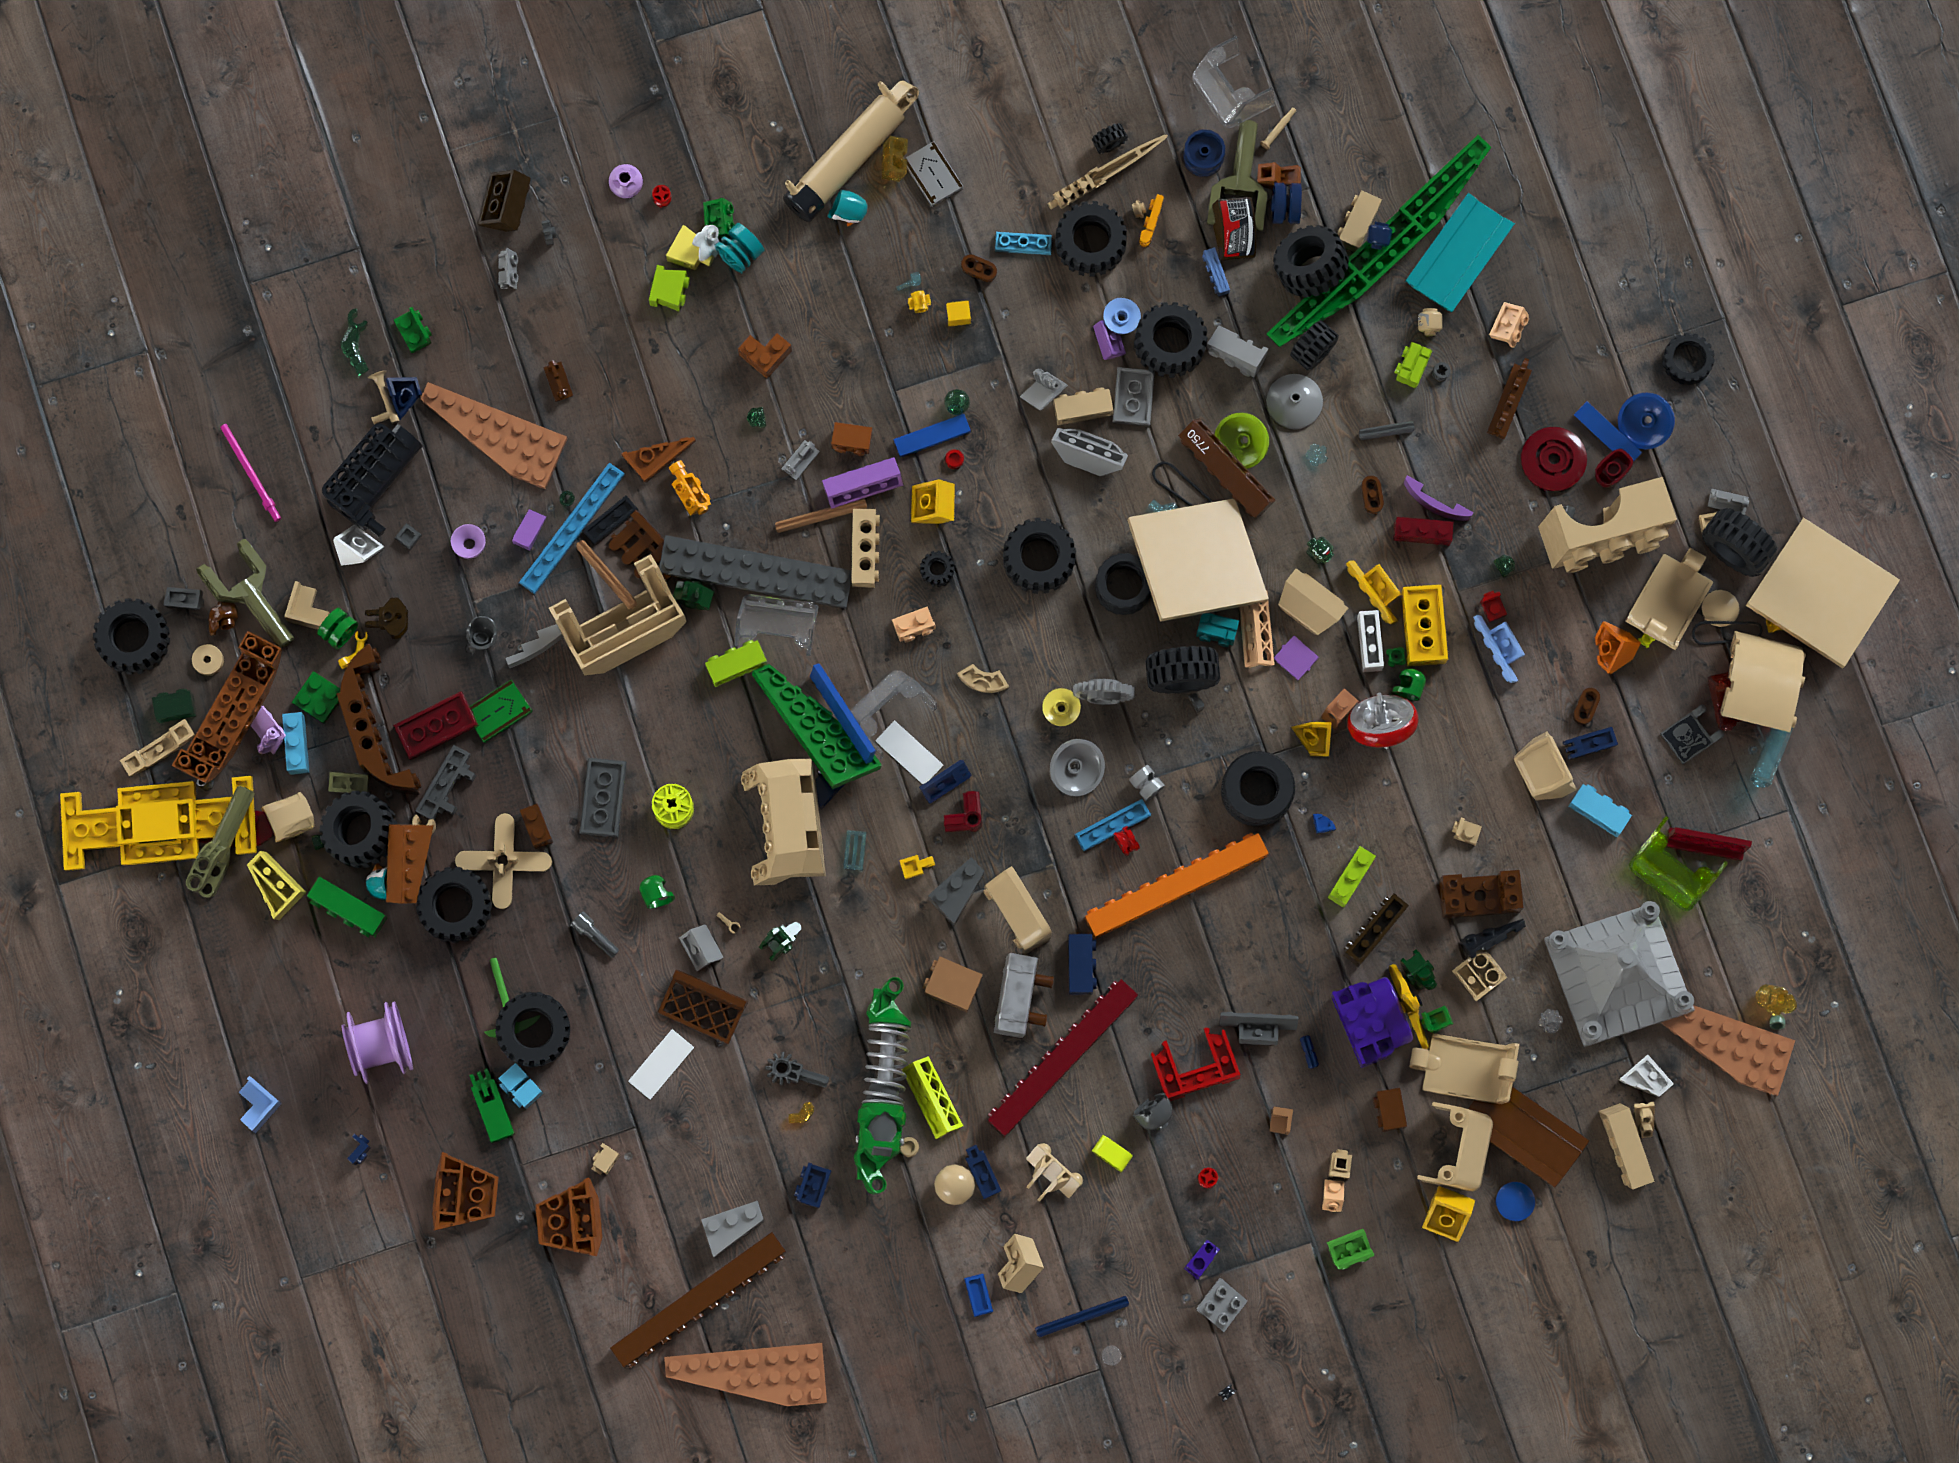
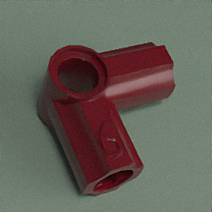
[944,791,983,832]

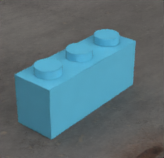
[282,712,310,775]
[1568,784,1632,837]

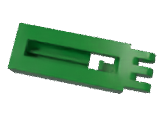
[469,1068,515,1143]

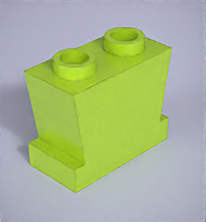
[649,265,690,311]

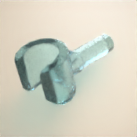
[897,272,922,291]

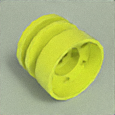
[652,784,694,829]

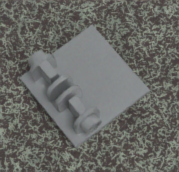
[1020,369,1068,411]
[1196,1278,1247,1332]

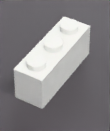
[1357,610,1384,672]

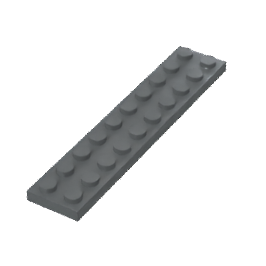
[659,535,852,609]

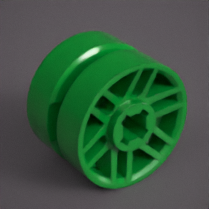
[317,608,358,650]

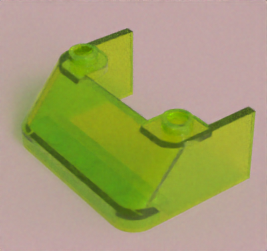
[1629,816,1728,911]

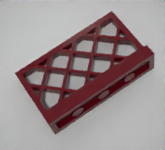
[1666,827,1752,861]

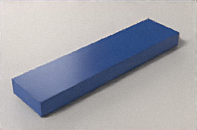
[1574,401,1642,462]
[893,414,971,458]

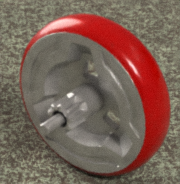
[1347,693,1419,749]

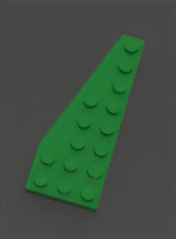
[752,664,882,789]

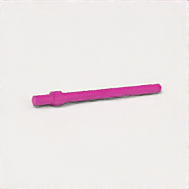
[220,424,281,522]

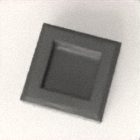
[395,523,422,550]

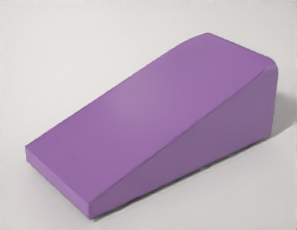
[512,509,546,551]

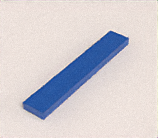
[810,664,876,764]

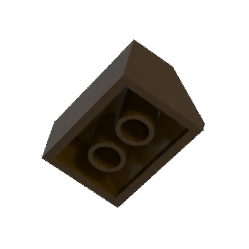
[478,170,531,232]

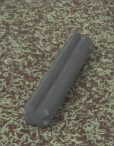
[1359,421,1415,440]

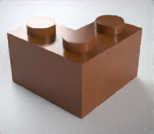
[738,333,792,378]

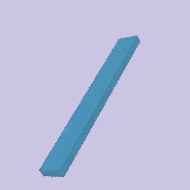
[519,463,625,595]

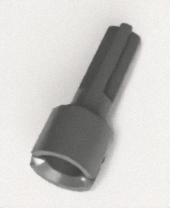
[571,911,619,958]

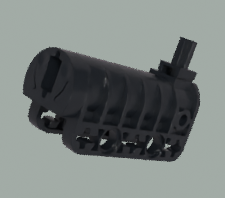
[322,424,423,537]

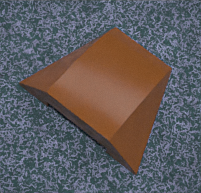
[432,1152,498,1231]
[535,1178,603,1256]

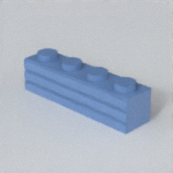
[1202,247,1230,297]

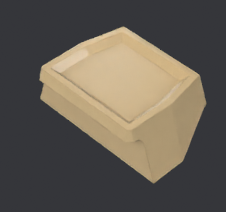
[1278,569,1348,635]
[1514,731,1577,801]

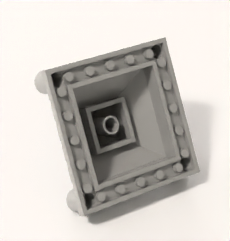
[1544,901,1695,1047]

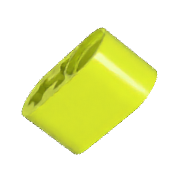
[1092,1135,1133,1172]

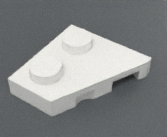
[1619,1055,1673,1097]

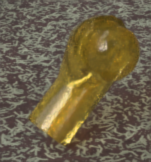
[789,1102,815,1123]

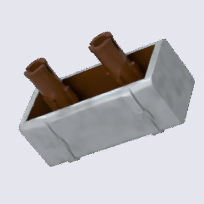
[994,953,1054,1038]

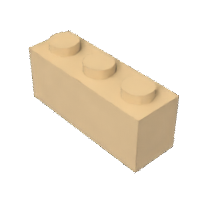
[1337,190,1382,252]
[1053,388,1114,425]

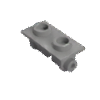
[498,248,518,289]
[781,440,820,480]
[1708,489,1749,515]

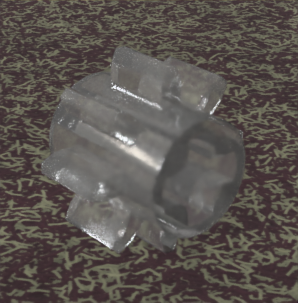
[1538,1009,1563,1033]

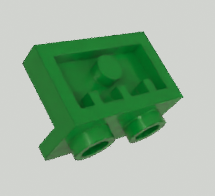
[703,198,735,239]
[394,307,432,353]

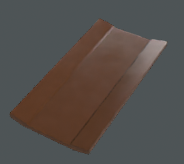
[1468,1087,1590,1188]

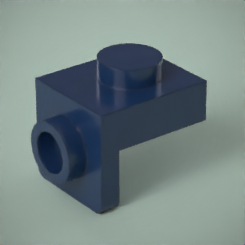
[347,1133,371,1166]

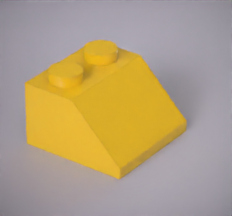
[911,479,955,524]
[1422,1186,1475,1242]

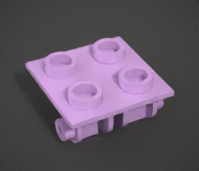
[251,706,286,755]

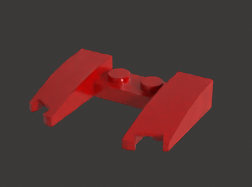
[1151,1028,1241,1101]

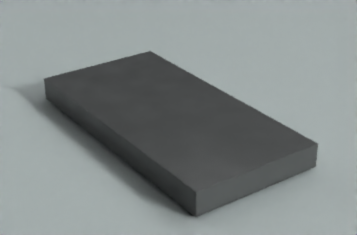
[580,758,627,838]

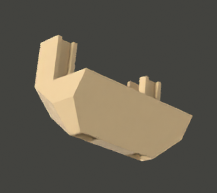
[549,554,687,676]
[741,759,826,885]

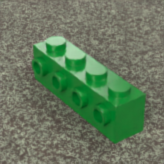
[307,876,387,938]

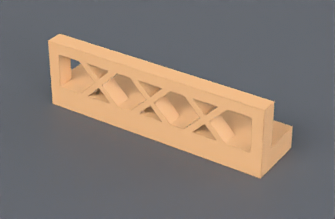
[1239,591,1274,668]

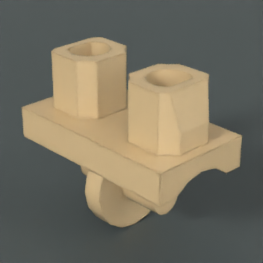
[1634,1102,1655,1138]

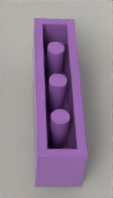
[822,457,903,509]

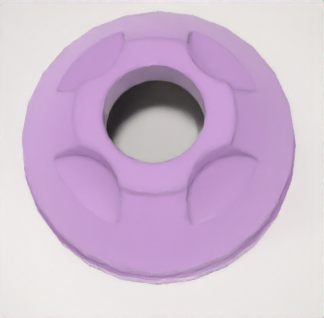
[609,164,643,198]
[451,524,486,559]

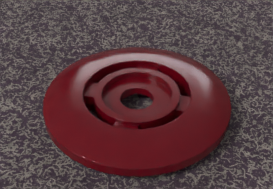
[1521,427,1587,491]

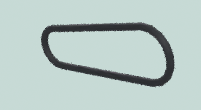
[1152,462,1212,506]
[1692,621,1763,645]

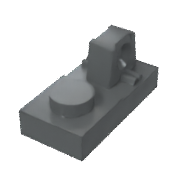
[163,587,204,610]

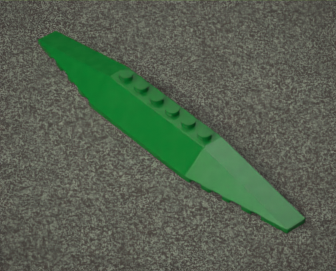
[1266,135,1491,348]

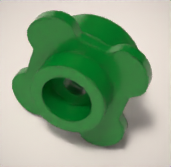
[1386,647,1407,667]

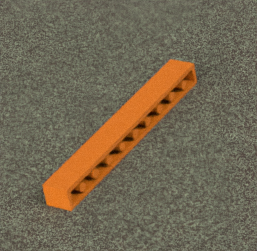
[1085,833,1269,939]

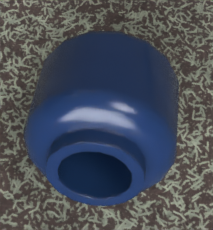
[1366,221,1392,250]

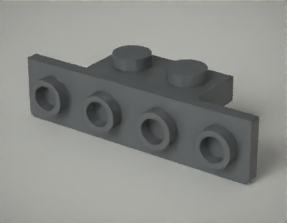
[1219,1012,1298,1045]

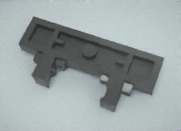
[415,745,477,820]

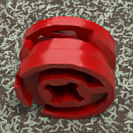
[1113,826,1140,857]

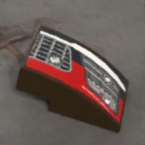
[1212,197,1256,260]

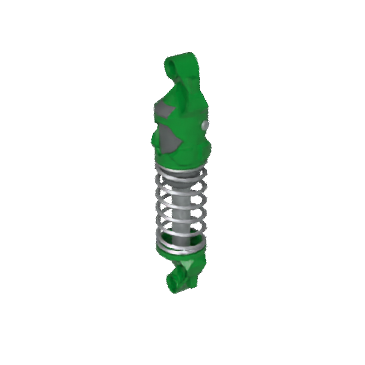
[853,977,911,1195]

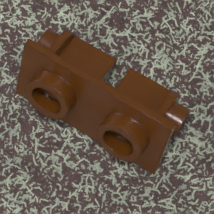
[543,361,573,402]

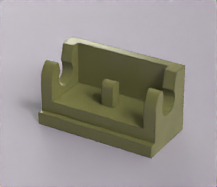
[328,772,371,793]

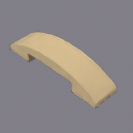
[120,719,195,777]

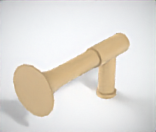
[368,371,399,425]

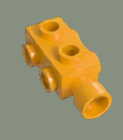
[669,460,711,516]

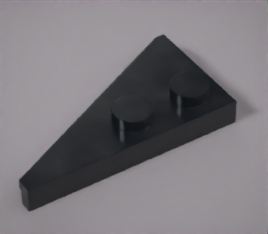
[1460,919,1526,959]

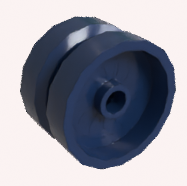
[1183,129,1225,177]
[1271,182,1302,224]

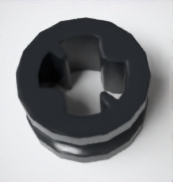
[1217,1384,1237,1402]

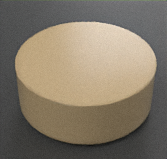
[900,1137,919,1157]

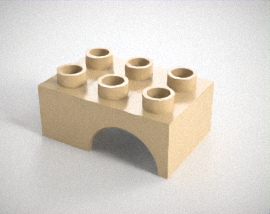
[1538,477,1677,573]

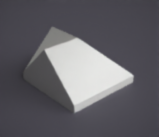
[333,524,384,566]

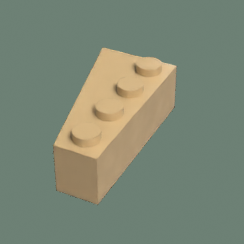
[1598,1103,1655,1189]

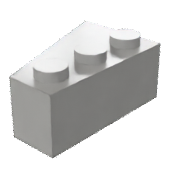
[1206,326,1268,378]
[701,1201,764,1259]

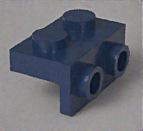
[794,1163,831,1208]

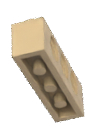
[852,509,880,588]

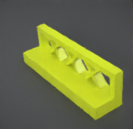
[901,1056,963,1139]

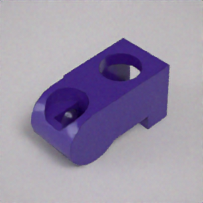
[1184,1240,1220,1279]

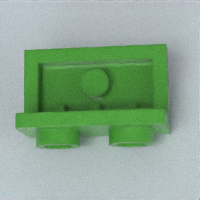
[1326,1229,1374,1270]

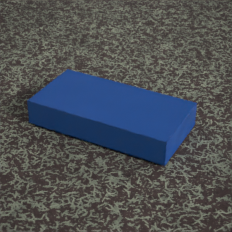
[964,1273,993,1317]

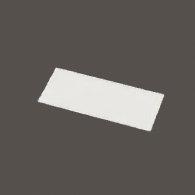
[875,720,943,784]
[628,1029,694,1100]

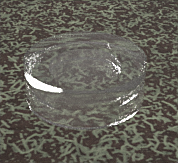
[1102,1346,1122,1366]

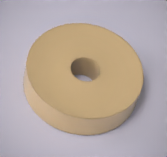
[192,644,224,676]

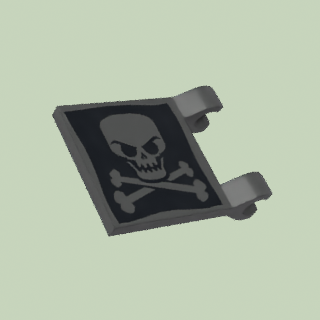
[1660,704,1725,765]

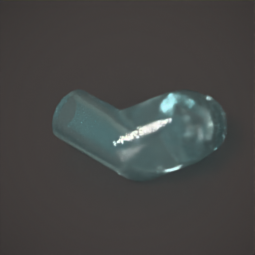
[1148,499,1178,512]

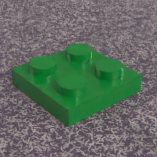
[291,671,340,724]

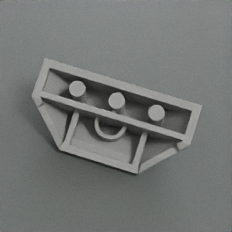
[1051,428,1128,476]

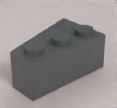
[928,857,984,927]

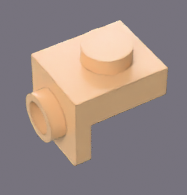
[1322,1179,1344,1212]

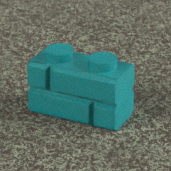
[1196,613,1239,647]

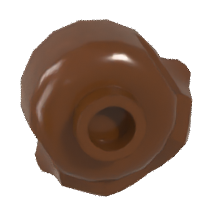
[208,601,238,636]

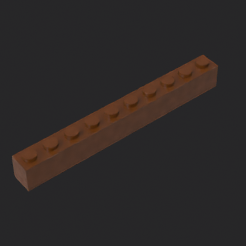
[610,1232,786,1369]

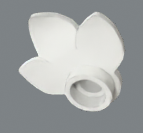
[692,225,720,261]

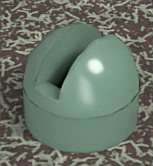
[1770,1014,1785,1030]

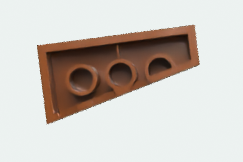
[386,824,434,904]

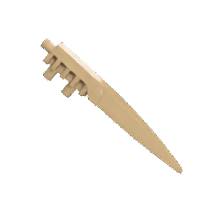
[1048,135,1168,210]

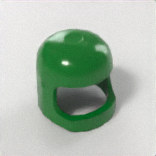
[1391,668,1426,701]
[639,875,675,909]

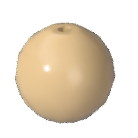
[934,1164,975,1205]

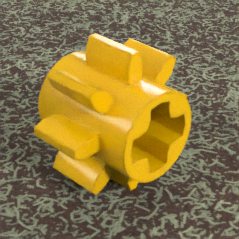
[908,291,931,313]

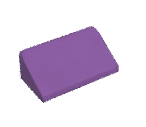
[1093,320,1126,360]

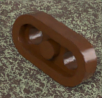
[961,254,997,282]
[1361,476,1384,514]
[1573,688,1600,725]

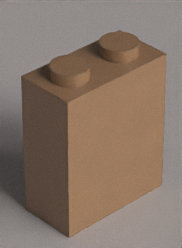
[923,957,983,1012]

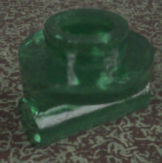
[747,407,767,428]
[1493,554,1515,577]

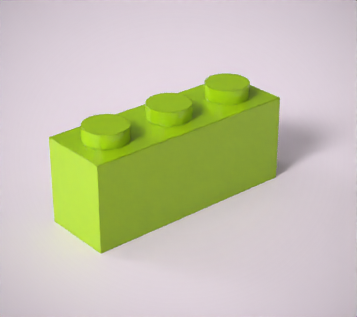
[705,640,767,687]
[1328,846,1376,908]

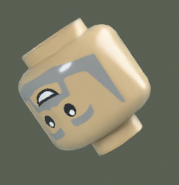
[1418,308,1442,336]

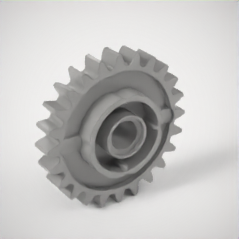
[1073,679,1135,705]

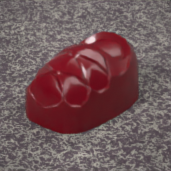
[1595,449,1633,488]

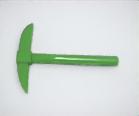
[484,958,540,1038]

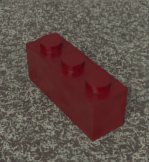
[1393,517,1454,546]

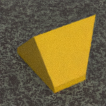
[1291,722,1332,756]

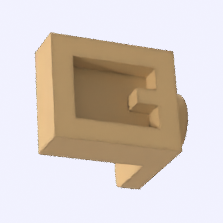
[1452,817,1482,845]

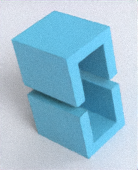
[498,1063,544,1109]

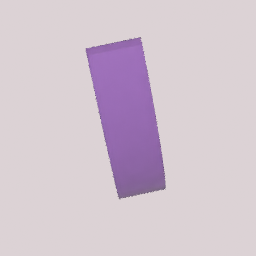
[1403,475,1473,521]

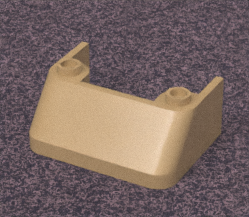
[983,866,1052,955]
[1417,1102,1493,1192]

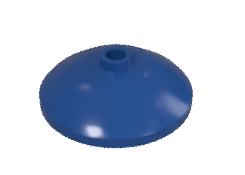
[1618,392,1675,449]

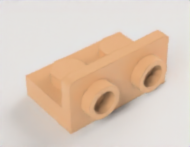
[1489,302,1529,348]
[892,606,936,643]

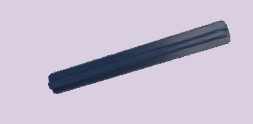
[1035,1296,1129,1337]

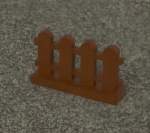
[1487,358,1532,439]
[609,510,677,582]

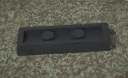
[582,495,639,546]

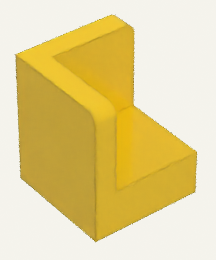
[946,301,971,326]

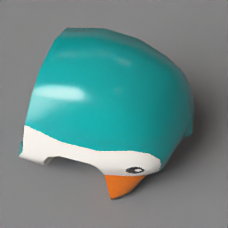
[827,190,868,227]
[366,863,387,900]

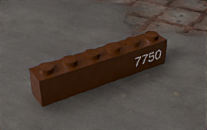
[1178,418,1276,518]

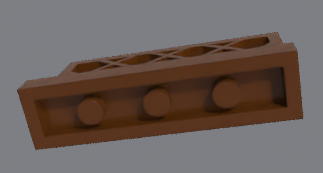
[658,970,749,1044]

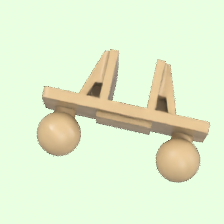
[1026,1143,1083,1202]

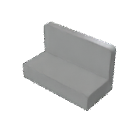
[679,925,723,971]

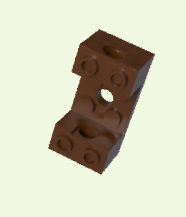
[1439,870,1524,918]

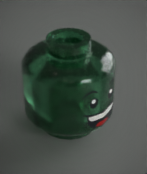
[1306,536,1334,565]

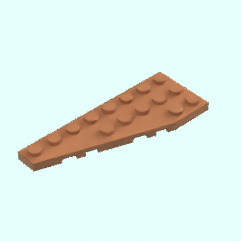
[420,382,568,490]
[1661,1005,1795,1096]
[664,1343,827,1407]

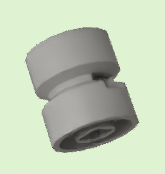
[1129,765,1165,801]

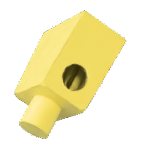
[666,225,714,270]

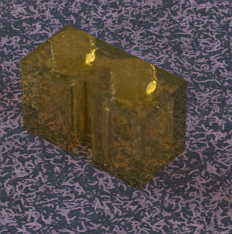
[882,136,908,182]

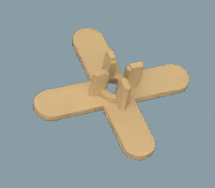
[455,813,552,909]

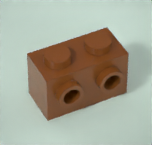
[831,422,873,456]

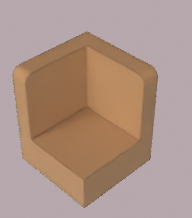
[1269,1107,1293,1135]

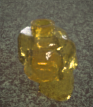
[1756,984,1797,1015]

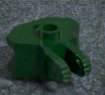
[673,580,715,611]
[759,922,801,961]
[1400,949,1437,991]

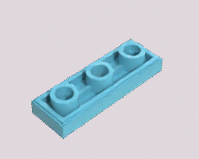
[995,232,1052,255]

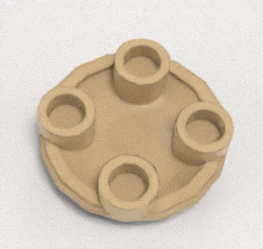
[1702,590,1740,627]

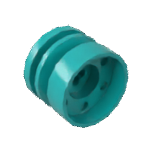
[714,223,765,273]

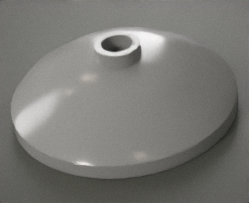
[1266,374,1323,429]
[1050,739,1105,796]

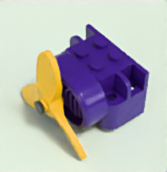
[1331,964,1429,1068]

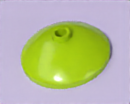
[1215,413,1269,469]

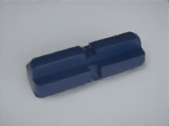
[1300,1035,1319,1069]

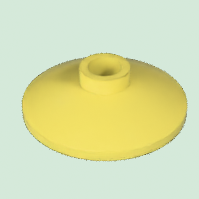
[1042,688,1081,726]

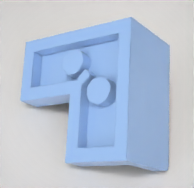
[239,1076,282,1133]

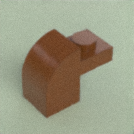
[1257,162,1301,189]

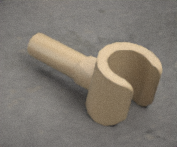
[717,912,741,934]

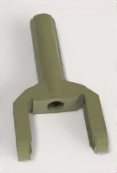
[1207,120,1268,231]
[196,539,294,648]
[186,786,255,898]

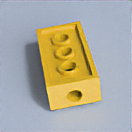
[1401,585,1448,666]

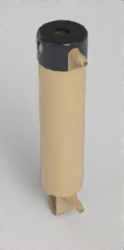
[783,81,919,222]

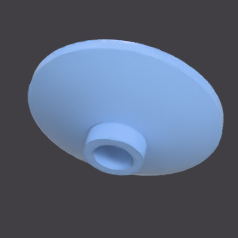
[1103,298,1141,334]

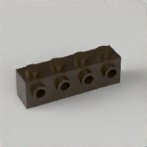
[1343,893,1409,968]

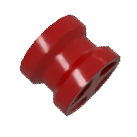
[652,185,671,207]
[1198,1167,1218,1188]

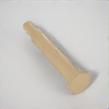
[1260,107,1296,150]

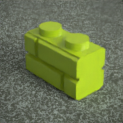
[1394,342,1432,388]

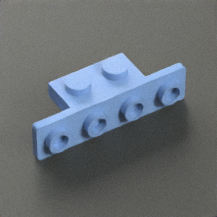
[1473,615,1525,683]

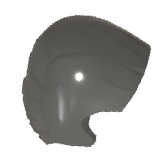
[466,616,497,650]

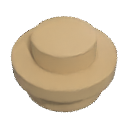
[1132,200,1147,219]

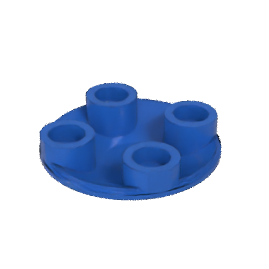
[1495,1182,1535,1222]

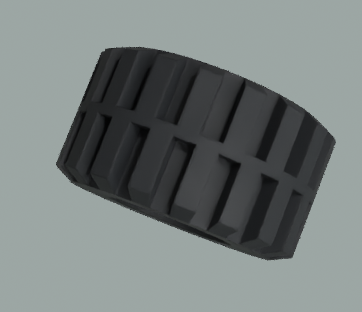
[1290,320,1339,371]

